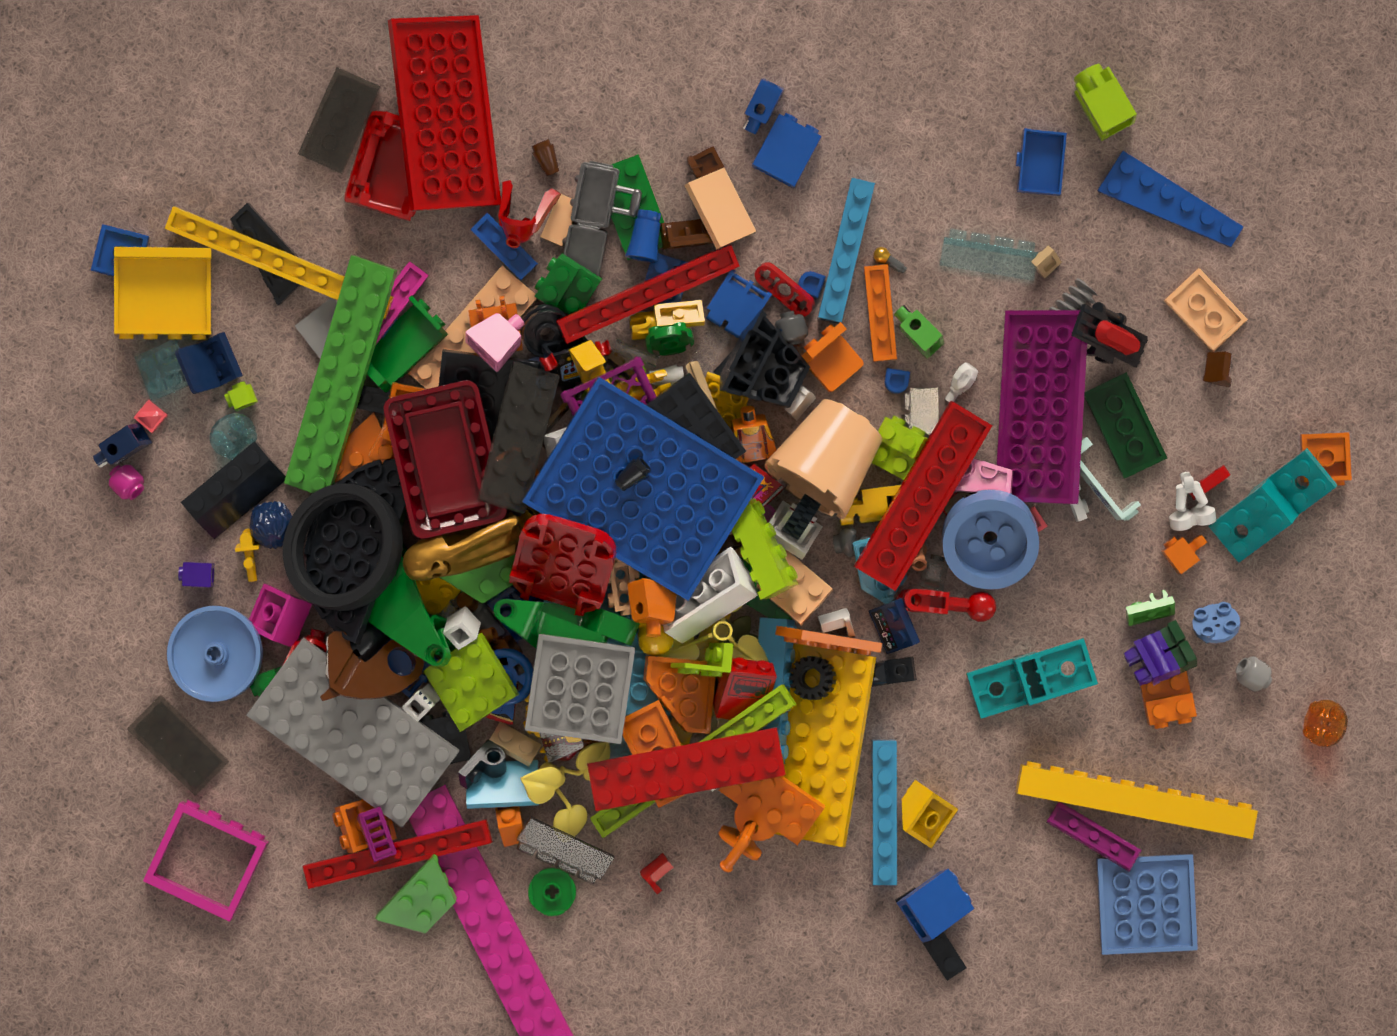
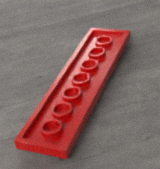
[853,401,993,591]
[587,727,786,811]

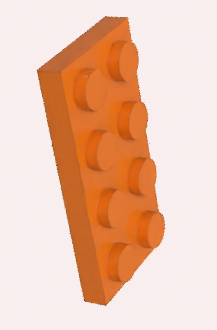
[775,626,882,656]
[623,700,685,808]

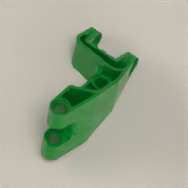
[369,543,457,667]
[493,599,640,649]

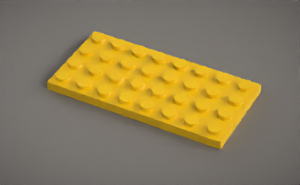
[755,643,876,847]

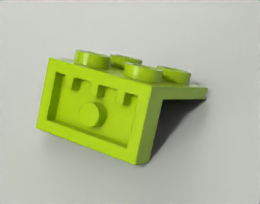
[671,643,734,677]

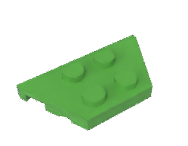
[439,555,515,604]
[375,854,457,933]

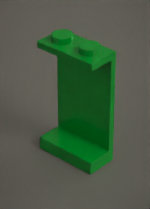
[367,295,448,393]

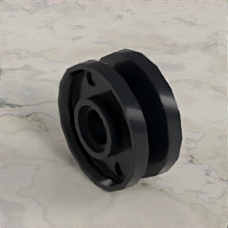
[520,304,566,358]

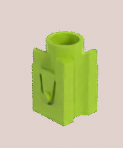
[1074,64,1137,141]

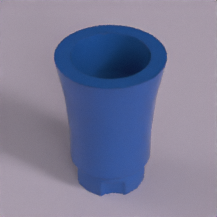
[625,209,661,263]

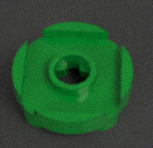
[645,322,694,356]
[528,867,576,916]

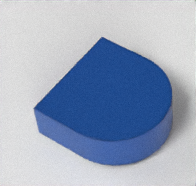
[798,271,826,299]
[885,368,910,394]

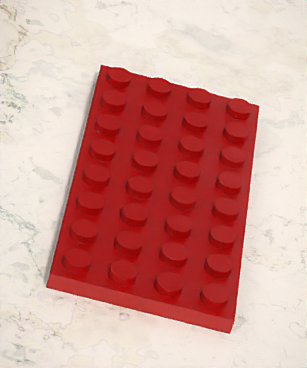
[388,15,501,211]

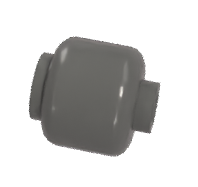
[775,310,808,346]

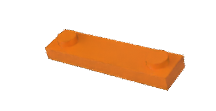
[864,264,897,362]

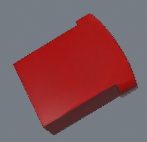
[640,853,674,895]

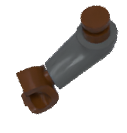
[456,592,523,665]

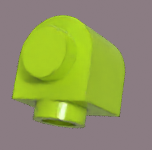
[224,381,258,411]

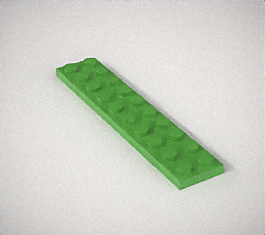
[284,255,398,493]

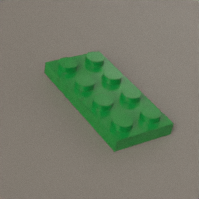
[611,154,664,261]

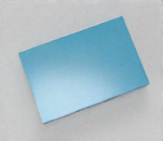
[466,760,539,809]

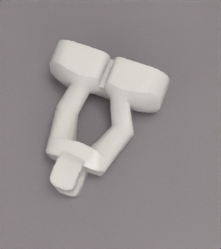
[1169,472,1216,531]

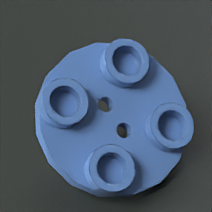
[1192,602,1240,644]

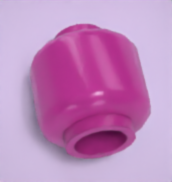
[108,464,144,500]

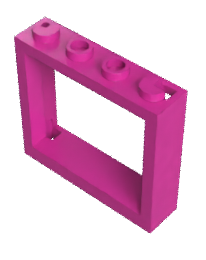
[143,800,269,922]

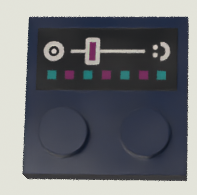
[868,598,920,654]

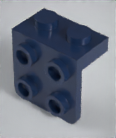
[175,332,243,394]

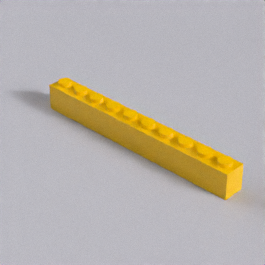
[1015,761,1258,839]

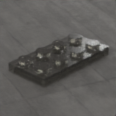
[298,67,381,174]
[127,695,229,796]

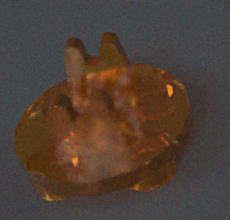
[1303,700,1348,747]

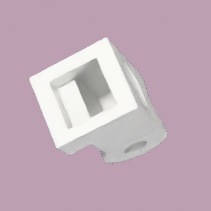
[401,683,440,721]

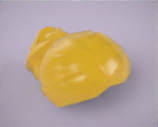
[637,622,674,656]

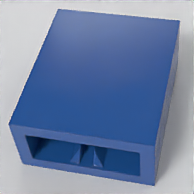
[752,113,821,189]
[896,869,975,943]

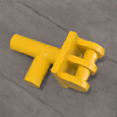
[235,528,261,582]

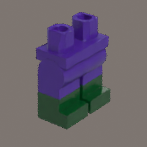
[1124,620,1197,686]

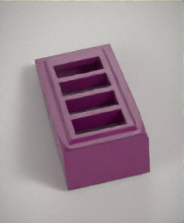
[357,807,397,862]

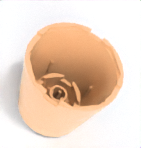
[765,399,882,519]

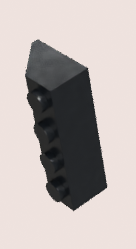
[181,441,286,539]

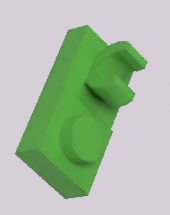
[1126,590,1175,626]

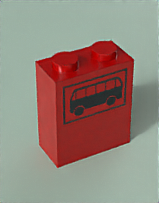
[713,657,777,720]

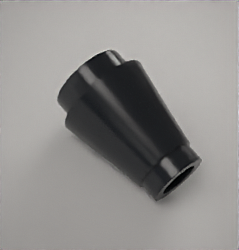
[615,457,651,491]

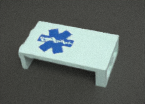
[1080,437,1141,521]

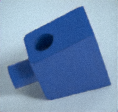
[743,78,785,135]

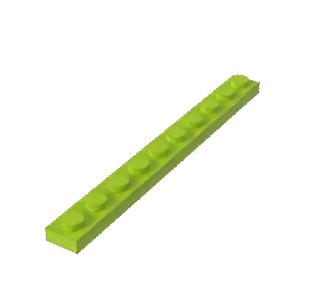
[590,684,797,838]

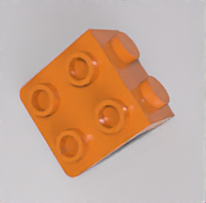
[801,322,864,392]

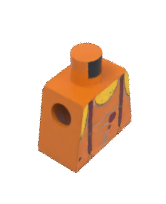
[731,406,777,463]

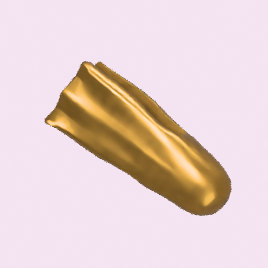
[403,497,521,581]

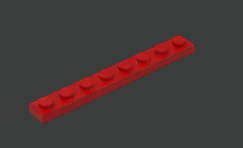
[556,244,740,344]
[302,819,493,889]

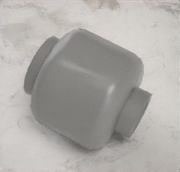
[1236,656,1272,692]

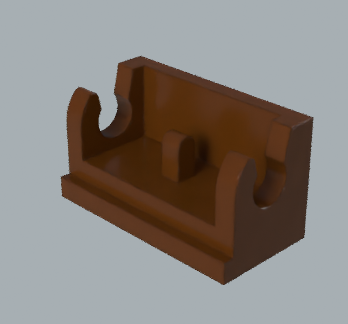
[660,219,713,250]

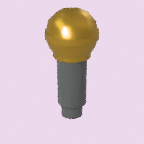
[873,247,907,273]

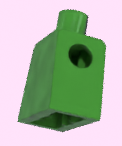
[894,305,945,359]

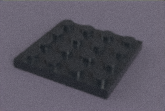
[439,349,538,452]

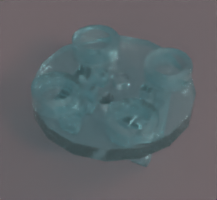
[209,413,257,459]

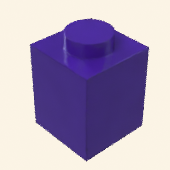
[178,562,215,587]

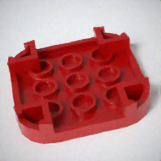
[509,514,616,616]

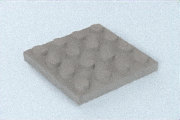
[525,634,635,744]

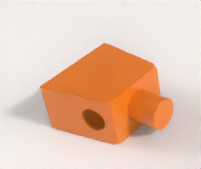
[627,578,677,638]

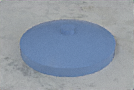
[167,606,263,702]

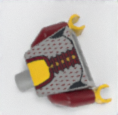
[524,694,584,762]

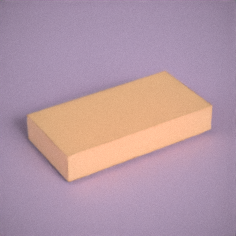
[540,194,573,247]

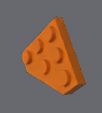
[643,656,715,734]

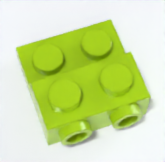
[872,415,928,480]

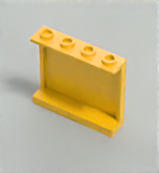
[114,247,211,340]

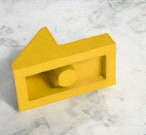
[569,340,610,393]

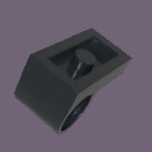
[458,739,507,789]

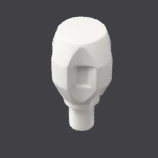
[945,362,978,402]

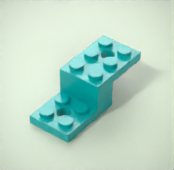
[1208,448,1337,563]
[966,638,1098,719]

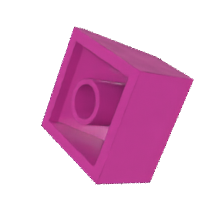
[249,583,312,647]

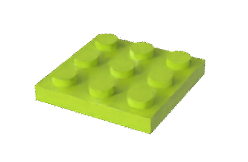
[423,633,519,732]

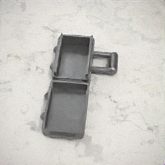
[562,161,642,276]

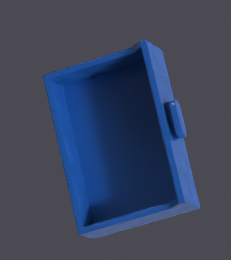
[1016,128,1067,196]

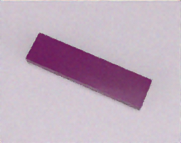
[1046,802,1142,872]

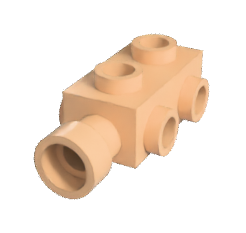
[607,558,639,616]

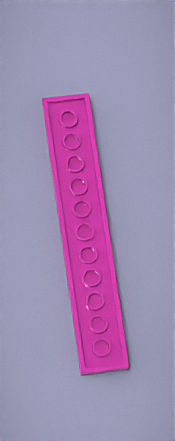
[409,784,574,1036]

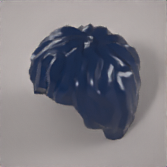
[249,501,292,549]

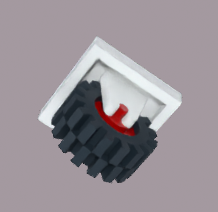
[769,494,823,560]

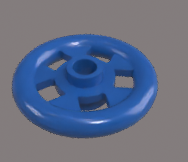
[494,648,534,705]

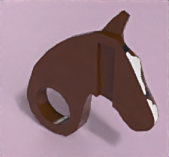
[320,631,424,701]

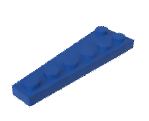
[1097,151,1243,247]

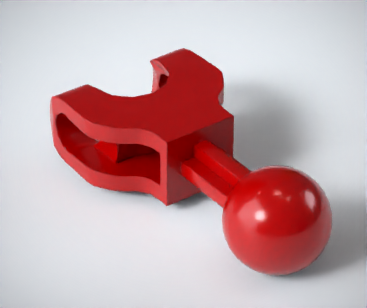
[896,589,996,622]

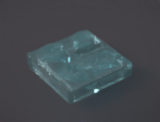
[134,339,188,401]

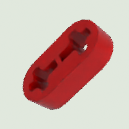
[1189,465,1231,500]

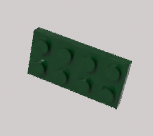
[1084,372,1167,479]

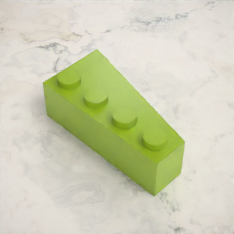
[732,498,798,600]

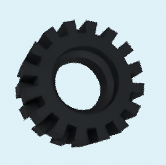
[789,656,836,700]

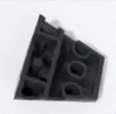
[720,309,810,408]

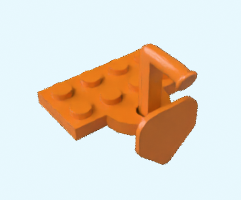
[718,776,825,873]

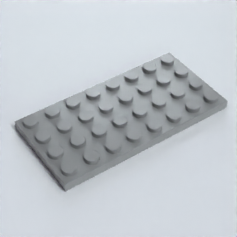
[246,637,459,827]

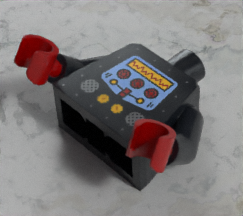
[538,336,612,392]

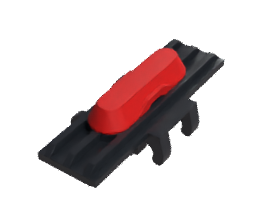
[1071,302,1148,368]

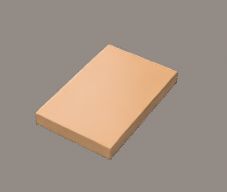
[684,168,756,249]
[1164,268,1248,352]

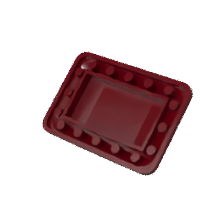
[384,381,507,539]

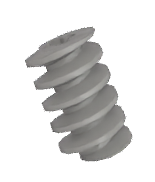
[1049,278,1098,310]

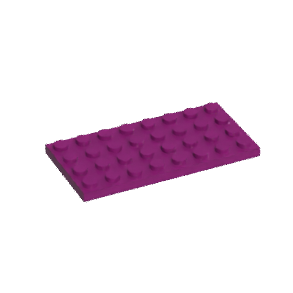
[997,310,1087,504]

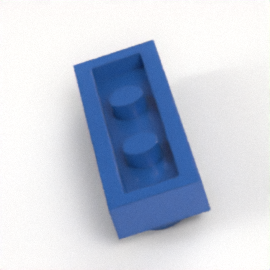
[470,213,538,281]

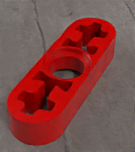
[755,262,815,317]

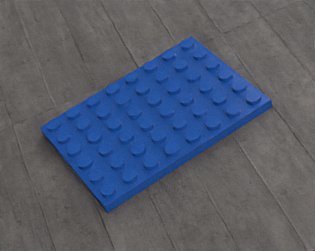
[522,376,764,601]

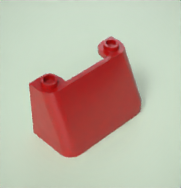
[344,111,416,221]

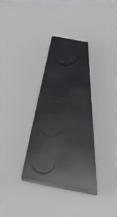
[230,203,301,306]

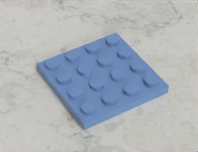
[1097,854,1198,955]

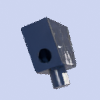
[93,423,152,468]

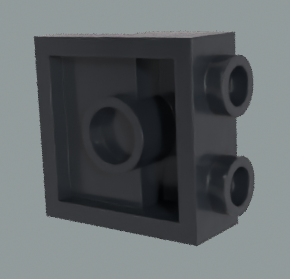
[419,711,471,764]

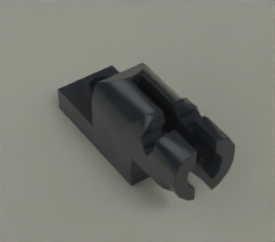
[872,656,917,687]

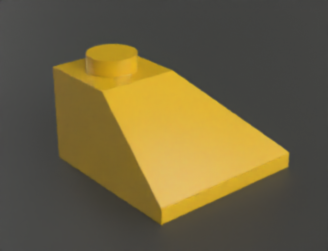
[901,780,958,849]

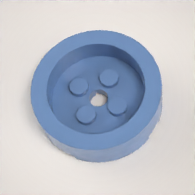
[942,490,1039,589]

